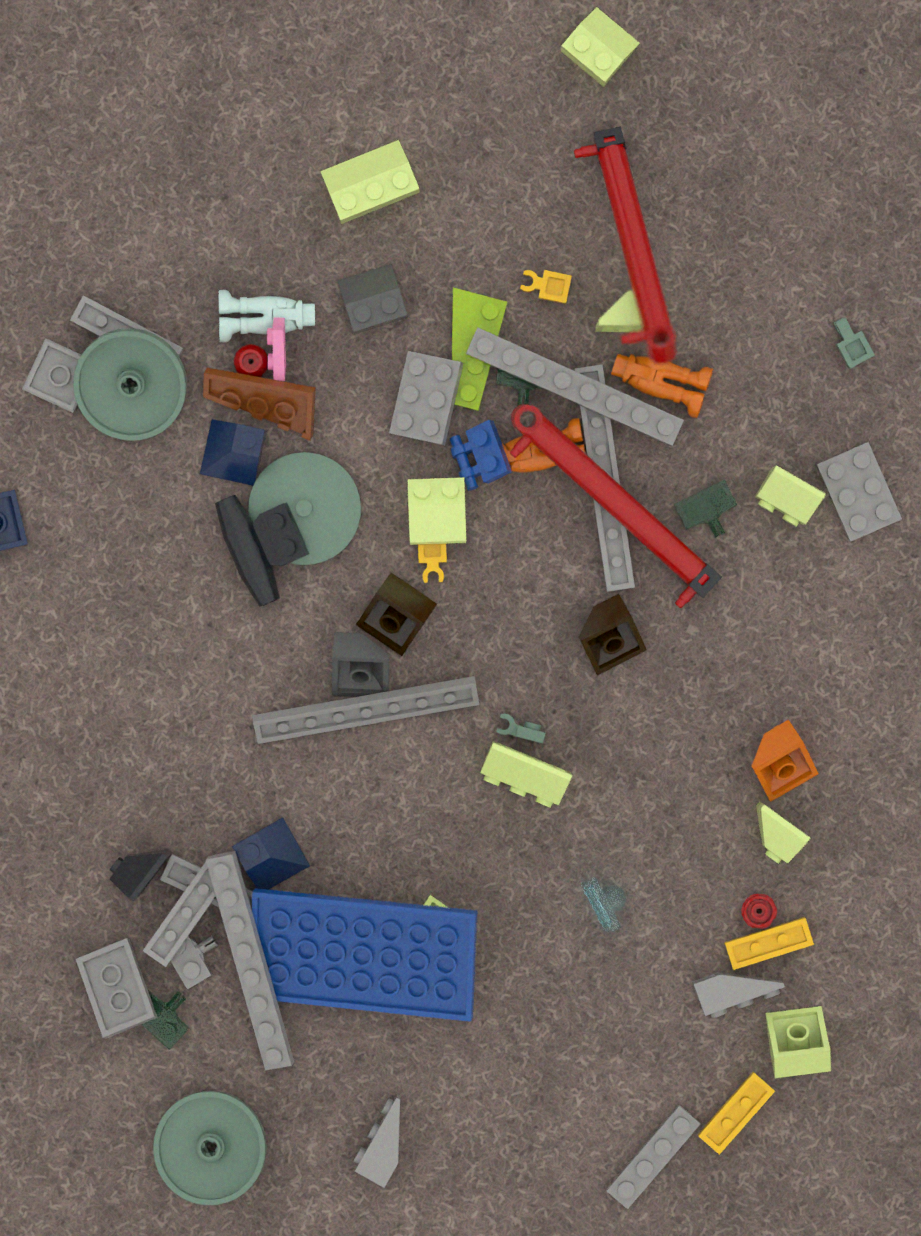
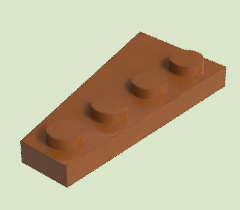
[203,368,316,441]

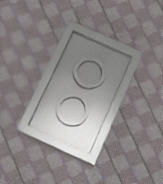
[389,351,464,446]
[816,442,902,542]
[76,938,157,1039]

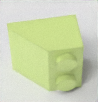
[561,7,640,87]
[755,466,826,527]
[408,478,466,545]
[766,1006,831,1078]

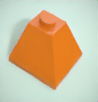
[752,720,819,802]

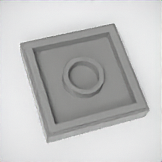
[22,338,81,413]

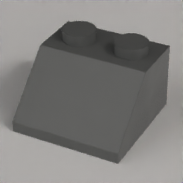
[338,264,408,334]

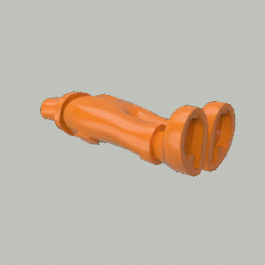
[611,354,713,418]
[502,418,586,473]

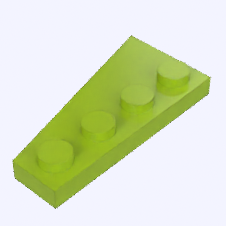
[452,287,507,411]

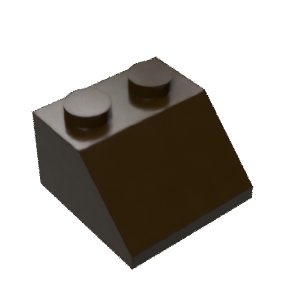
[356,573,437,656]

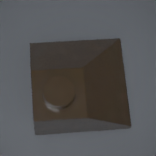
[579,594,647,675]

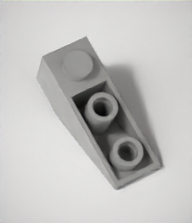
[692,972,785,1018]
[353,1094,401,1188]

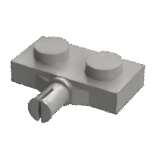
[171,935,218,989]

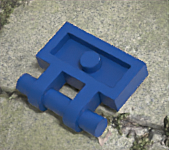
[449,420,512,491]

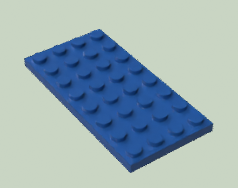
[252,888,477,1022]

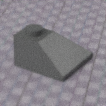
[332,632,389,697]

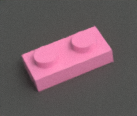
[267,318,286,381]

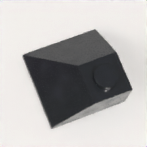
[109,849,172,902]

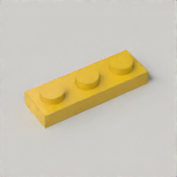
[724,917,814,970]
[698,1071,775,1155]

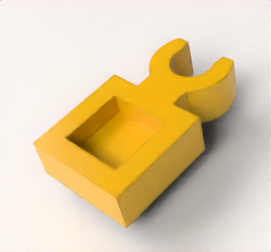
[520,270,572,304]
[418,544,447,583]

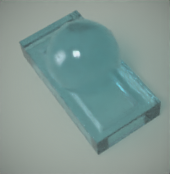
[580,877,626,932]

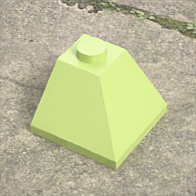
[756,802,810,864]

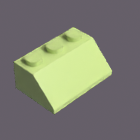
[320,140,420,224]
[596,290,643,332]
[480,741,572,808]

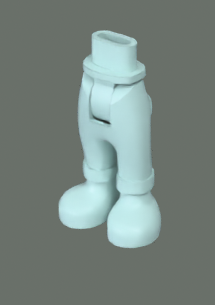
[219,290,315,343]

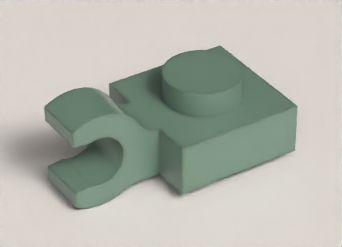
[833,317,875,369]
[496,713,546,744]

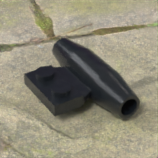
[215,495,309,607]

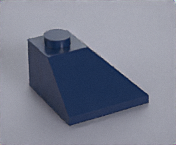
[200,419,267,486]
[232,817,310,890]

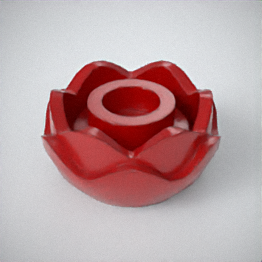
[234,344,268,377]
[741,894,777,929]

